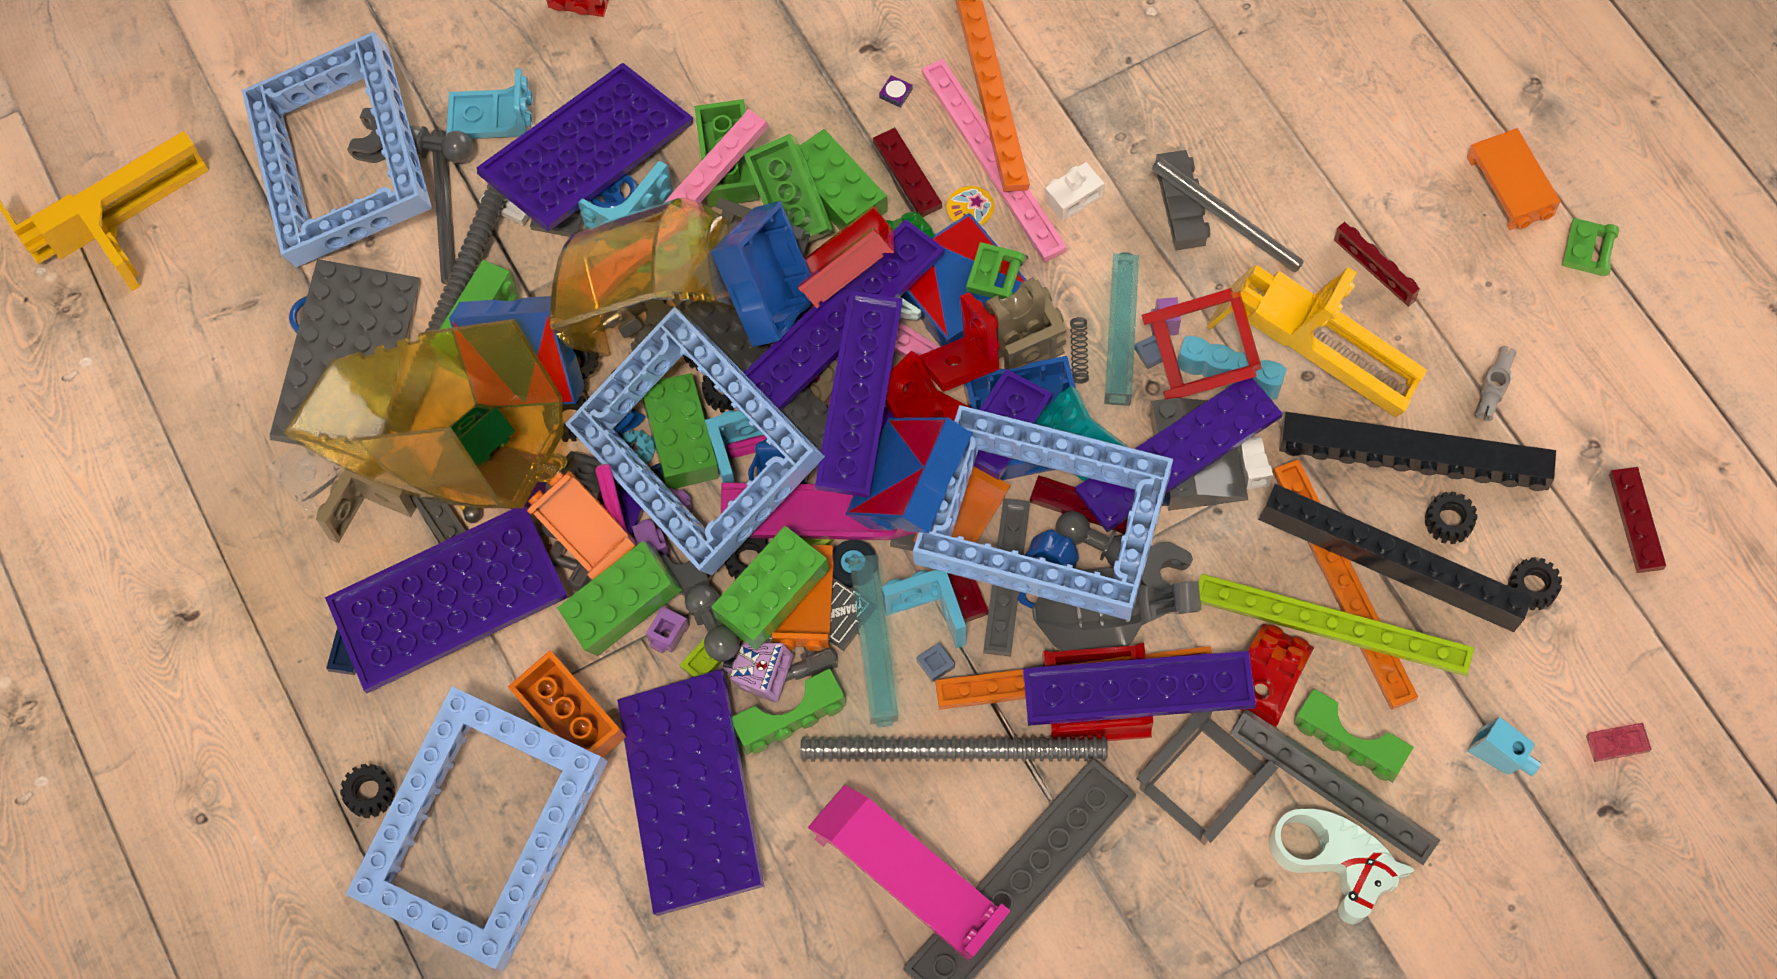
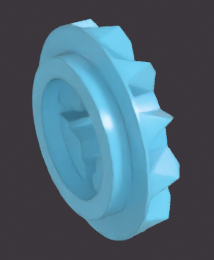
[620,429,654,465]

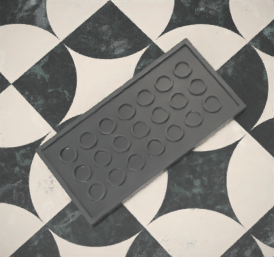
[270,259,420,458]

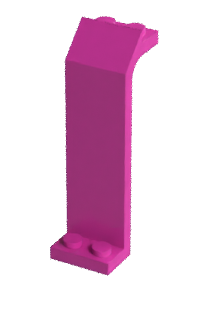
[721,483,917,540]
[807,784,1010,961]

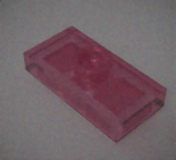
[1586,723,1652,762]

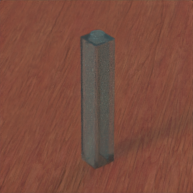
[1104,252,1139,406]
[849,555,899,727]

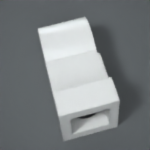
[1238,436,1273,490]

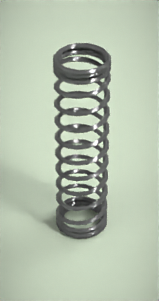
[1070,317,1089,384]

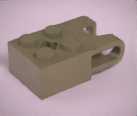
[986,277,1045,359]

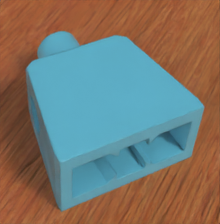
[1467,717,1541,777]

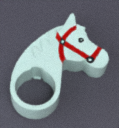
[1269,809,1414,925]

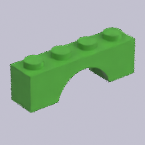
[732,668,846,755]
[1294,689,1414,783]

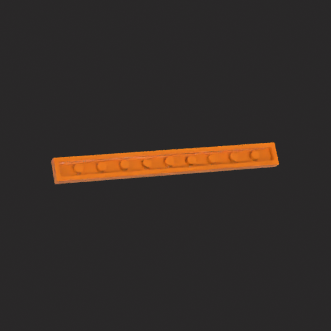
[955,0,1030,192]
[1273,459,1418,710]
[935,646,1212,710]

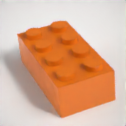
[507,650,626,758]

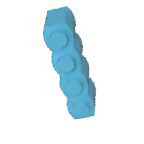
[1178,336,1287,399]

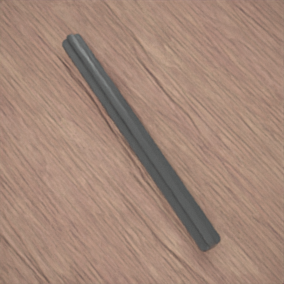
[431,129,454,284]
[1152,158,1304,272]

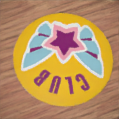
[946,186,994,225]

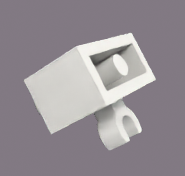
[1044,162,1104,222]

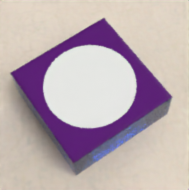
[879,75,913,108]

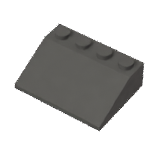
[1149,398,1248,511]

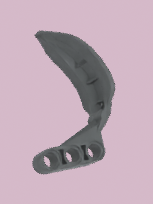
[1032,567,1202,651]

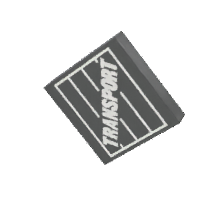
[829,578,876,651]

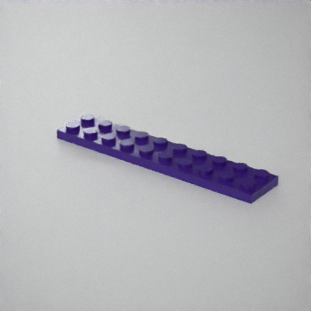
[725,220,945,411]

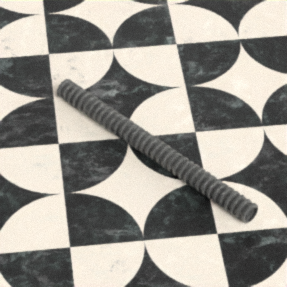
[386,183,506,435]
[800,736,1108,762]

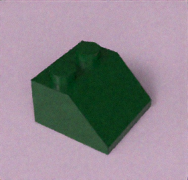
[437,403,515,466]

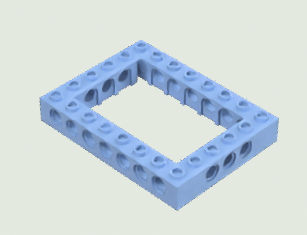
[242,31,432,267]
[565,307,825,575]
[913,405,1173,621]
[345,686,608,971]

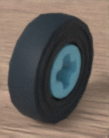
[833,540,878,588]

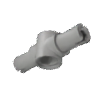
[1476,346,1516,421]

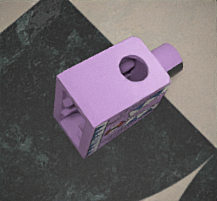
[723,643,793,703]

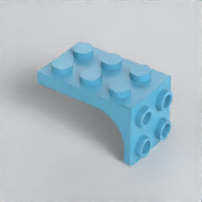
[447,68,533,139]
[578,161,673,248]

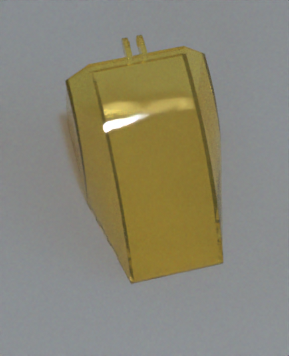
[550,197,736,357]
[284,319,568,509]

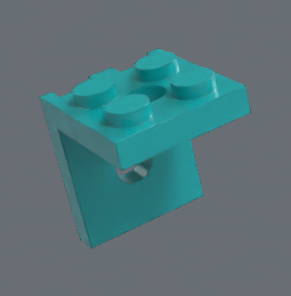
[1036,385,1129,481]

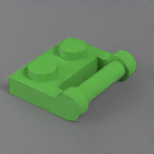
[1562,218,1619,276]
[966,242,1025,299]

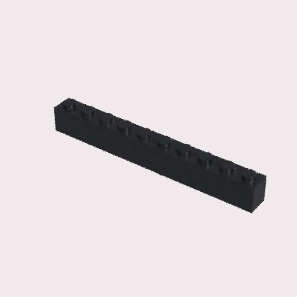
[1279,412,1556,491]
[1258,484,1533,632]

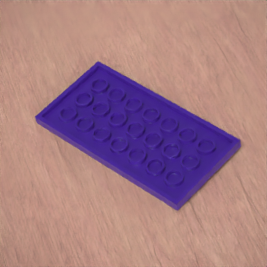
[476,63,693,232]
[325,504,568,694]
[617,669,765,916]

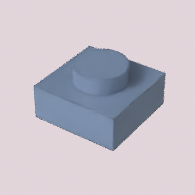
[1134,335,1163,369]
[916,643,955,682]

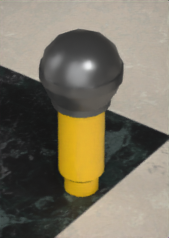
[451,491,482,523]

